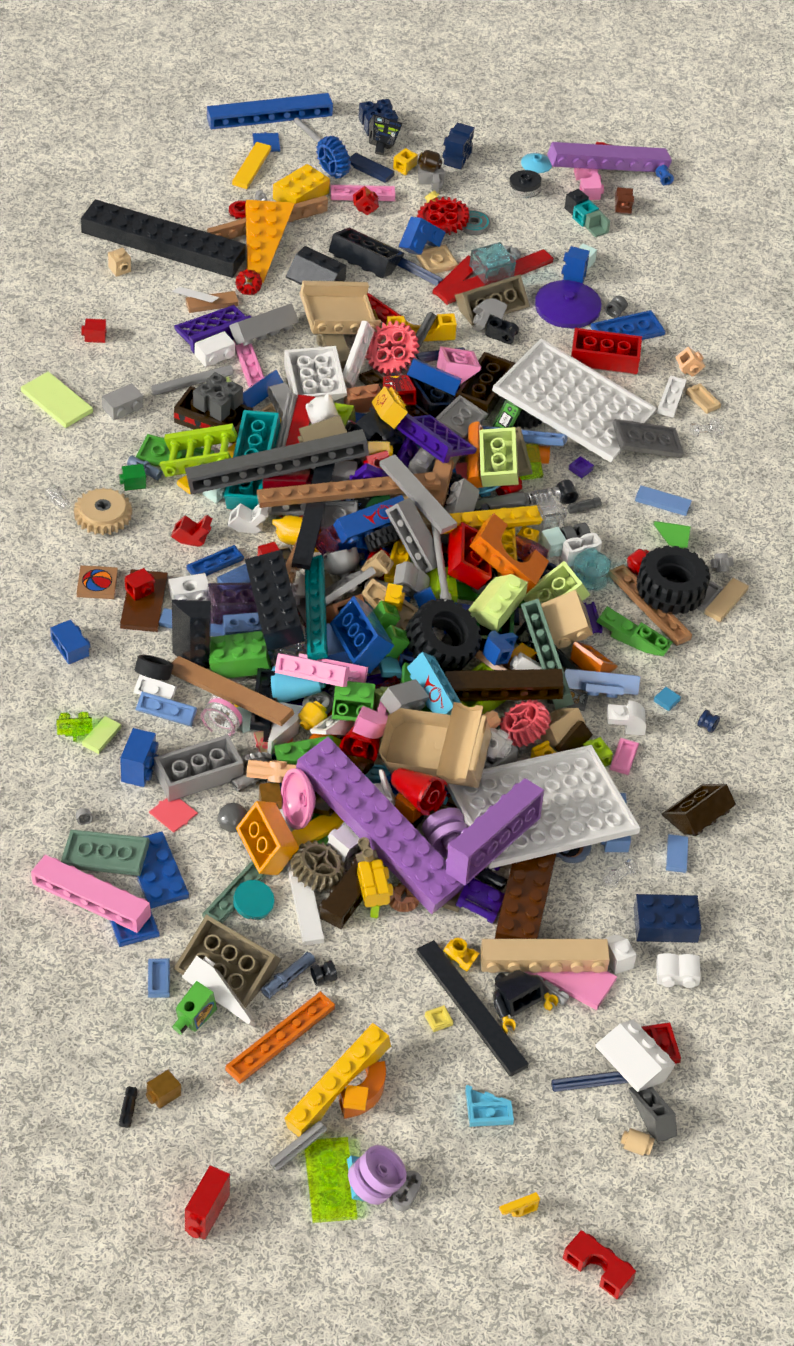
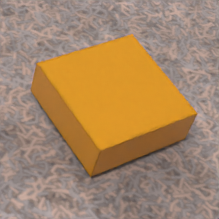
[343,1085,369,1110]

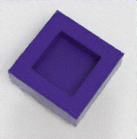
[568,456,594,479]

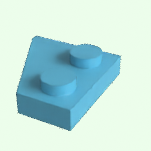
[465,1085,514,1127]

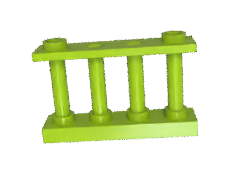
[159,424,238,477]

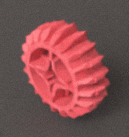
[499,699,551,748]

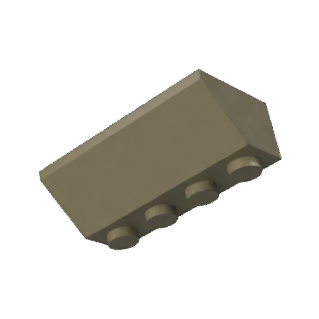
[455,274,530,325]

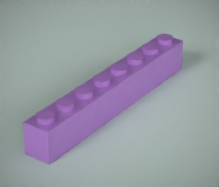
[547,142,672,172]

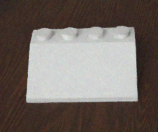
[284,346,347,401]

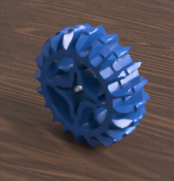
[316,135,351,179]

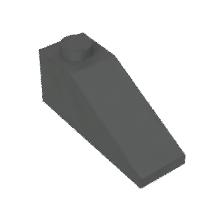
[629,1087,677,1142]

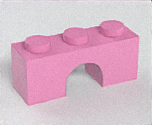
[574,168,604,200]

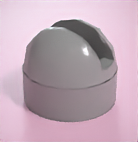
[76,808,93,825]

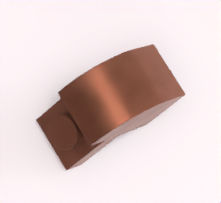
[615,187,634,214]

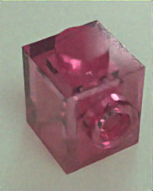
[315,525,341,556]

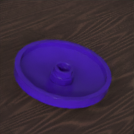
[535,280,602,329]

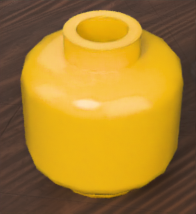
[298,701,327,731]

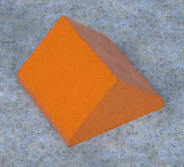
[570,641,618,673]

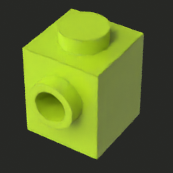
[583,737,613,767]

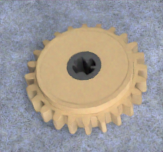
[74,488,132,535]

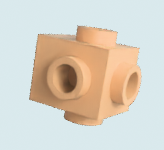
[675,347,706,377]

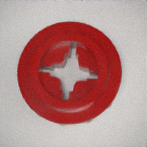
[229,201,246,219]
[235,269,262,295]

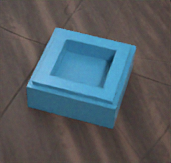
[654,687,681,711]

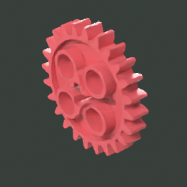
[365,321,420,376]

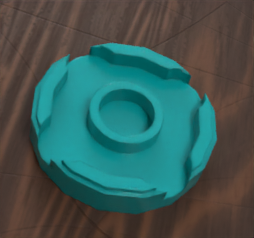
[233,880,275,920]

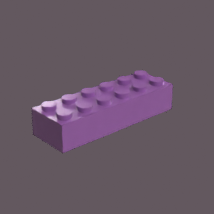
[446,778,544,885]

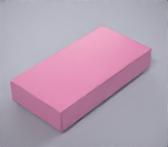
[610,738,639,775]

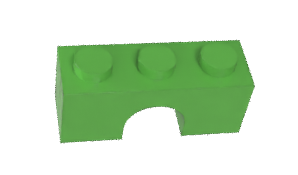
[373,600,410,659]

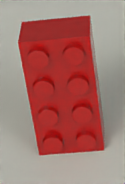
[571,328,642,374]

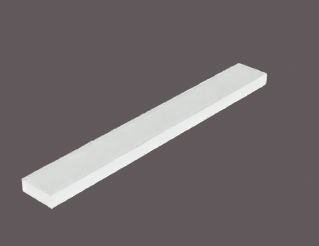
[279,809,324,946]

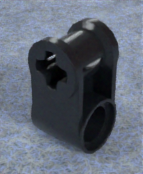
[485,316,519,344]

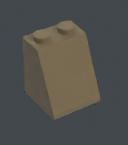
[298,415,354,461]

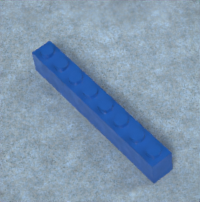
[207,93,333,130]

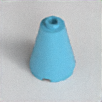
[271,666,326,703]

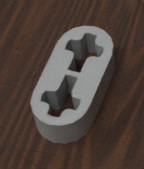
[392,1171,422,1211]

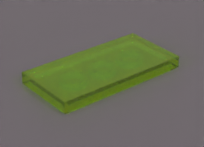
[304,1137,358,1223]

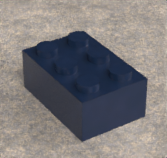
[633,894,701,943]

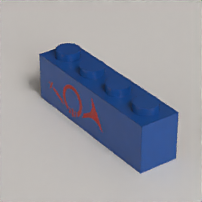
[333,495,404,544]

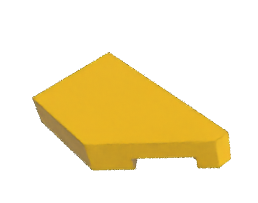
[499,1192,540,1217]

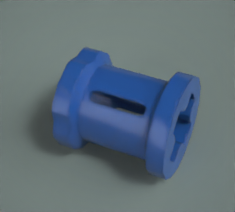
[655,165,674,186]

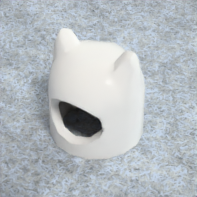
[306,394,338,424]

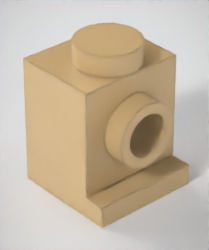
[361,550,394,580]

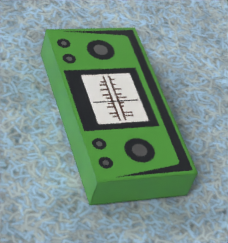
[492,400,522,428]

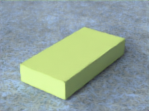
[82,716,121,754]

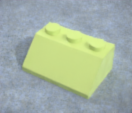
[468,574,528,632]

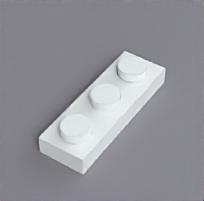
[657,375,687,418]

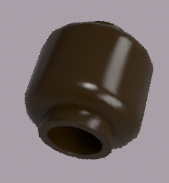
[418,150,442,173]

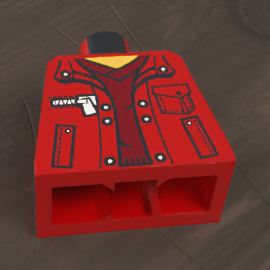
[383,373,416,405]

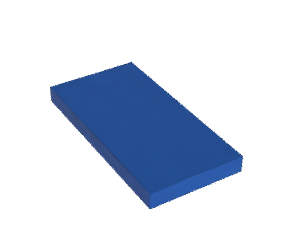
[591,310,666,340]

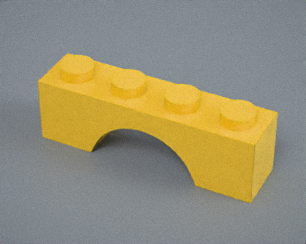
[387,313,457,342]

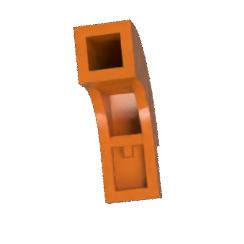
[339,1060,386,1119]

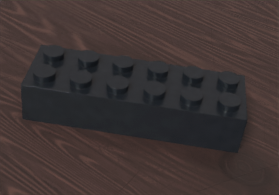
[245,550,305,651]

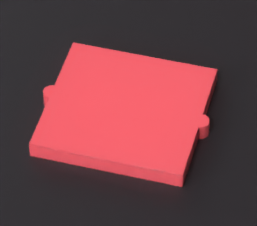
[149,798,198,832]

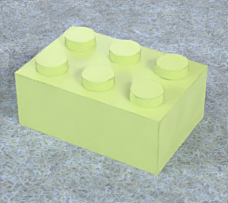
[479,427,519,487]

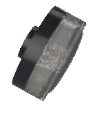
[510,170,541,198]

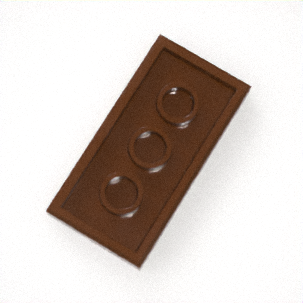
[120,569,168,632]

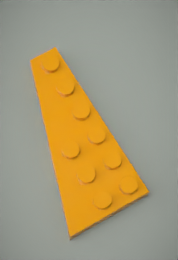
[245,200,295,283]

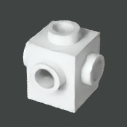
[487,728,513,759]

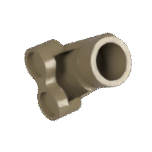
[355,837,379,863]

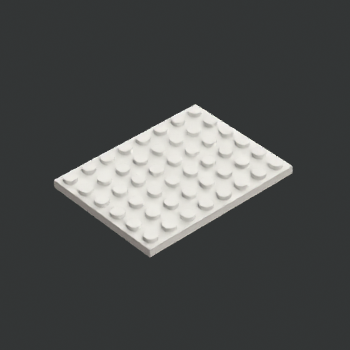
[492,339,657,462]
[446,745,640,869]

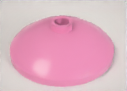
[281,768,316,829]

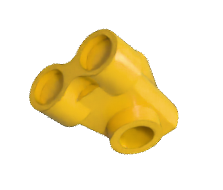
[443,938,480,972]

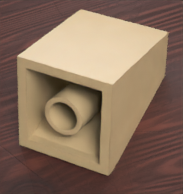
[541,590,593,649]

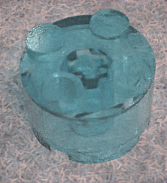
[573,548,611,591]

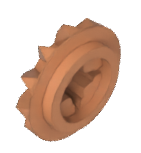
[389,883,419,912]

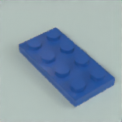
[136,831,189,909]

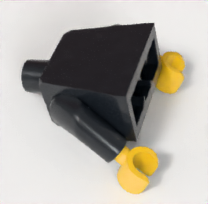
[493,970,558,1034]

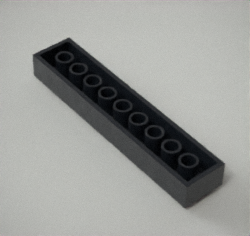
[81,199,246,278]

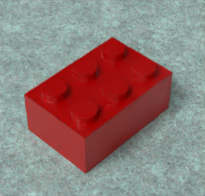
[448,522,492,590]

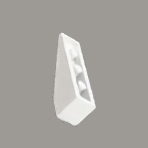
[182,956,256,1027]

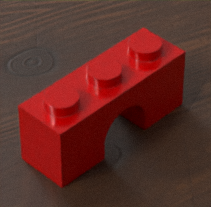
[562,1230,636,1300]

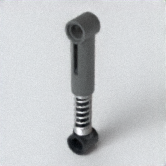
[475,480,579,510]

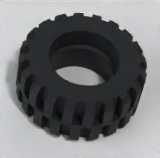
[636,545,710,615]
[405,599,482,674]

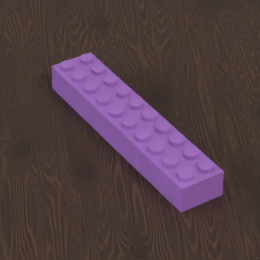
[296,737,464,914]

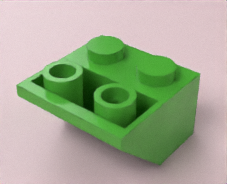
[332,681,375,722]

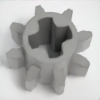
[710,553,734,573]

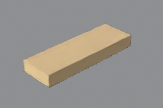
[704,578,749,622]

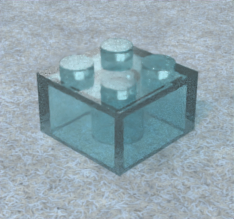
[469,242,516,285]

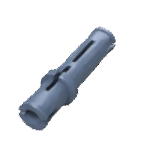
[261,952,316,999]

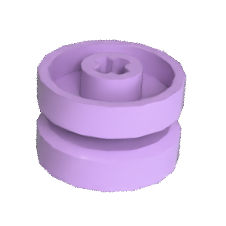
[422,808,468,858]
[348,1145,407,1205]

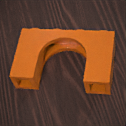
[469,513,549,594]

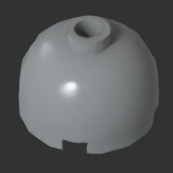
[323,547,359,578]

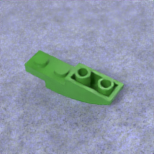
[597,606,673,656]

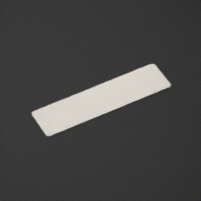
[172,287,219,302]

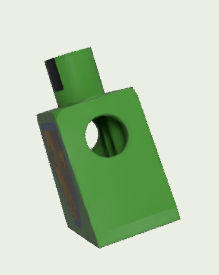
[172,981,217,1035]

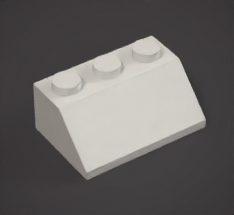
[595,1019,676,1092]

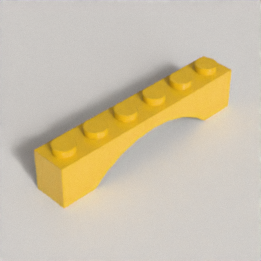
[284,1023,391,1137]

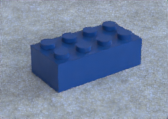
[330,596,394,674]

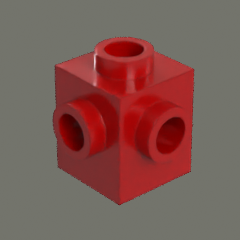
[353,186,379,215]

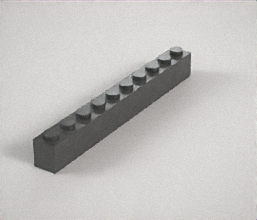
[185,429,369,495]

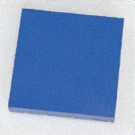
[109,909,160,947]

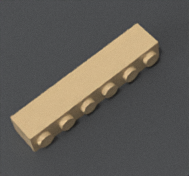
[480,939,610,973]

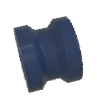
[697,709,720,733]

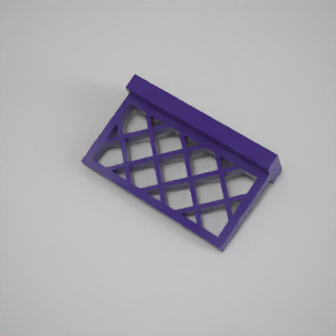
[174,305,251,354]
[397,413,477,463]

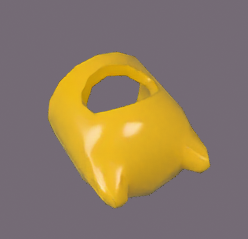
[272,515,303,546]

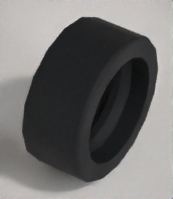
[134,654,174,681]

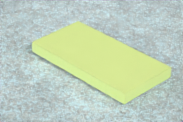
[21,371,93,428]

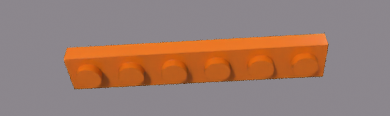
[225,991,335,1084]

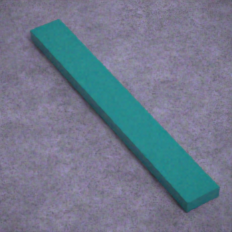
[305,555,328,660]

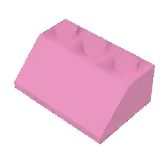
[437,346,481,384]

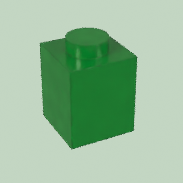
[119,464,146,491]

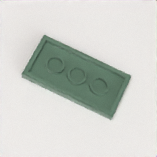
[61,829,150,876]

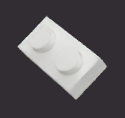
[134,675,177,700]

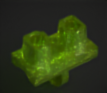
[56,712,93,742]

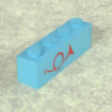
[407,652,461,715]

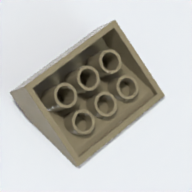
[173,914,282,1008]

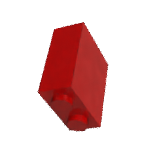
[185,1165,230,1240]

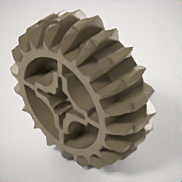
[290,840,345,892]

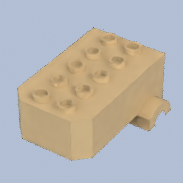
[379,702,492,788]

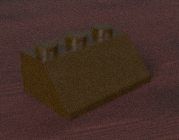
[662,784,736,836]

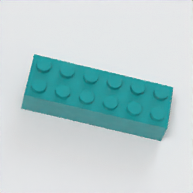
[224,410,281,510]

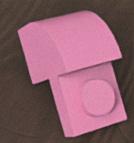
[353,701,389,739]

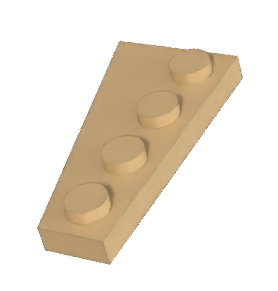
[362,578,418,630]

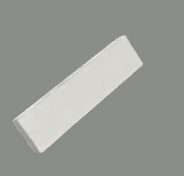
[342,321,375,388]

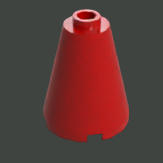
[339,725,380,762]
[391,768,447,816]

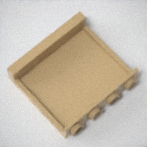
[300,281,381,334]

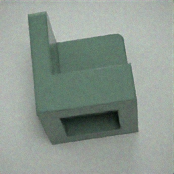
[585,210,610,237]

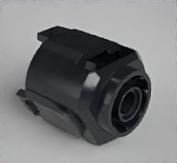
[345,407,403,457]

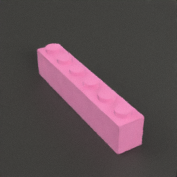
[31,855,151,933]

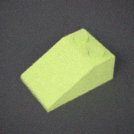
[523,561,590,604]

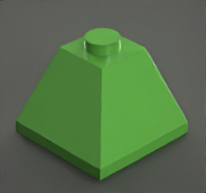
[653,521,691,549]

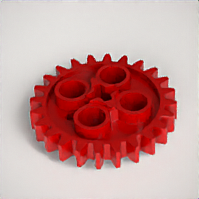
[417,197,470,235]

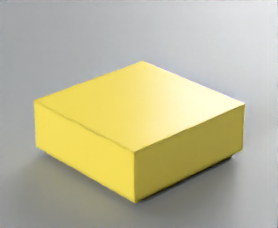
[425,1005,453,1032]

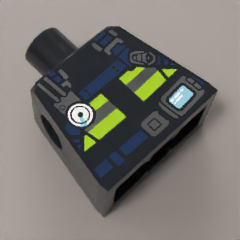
[369,114,402,155]

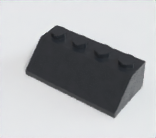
[328,227,404,278]
[172,599,211,669]

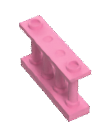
[275,653,368,687]

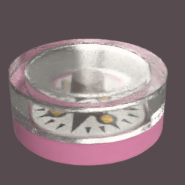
[201,698,242,737]

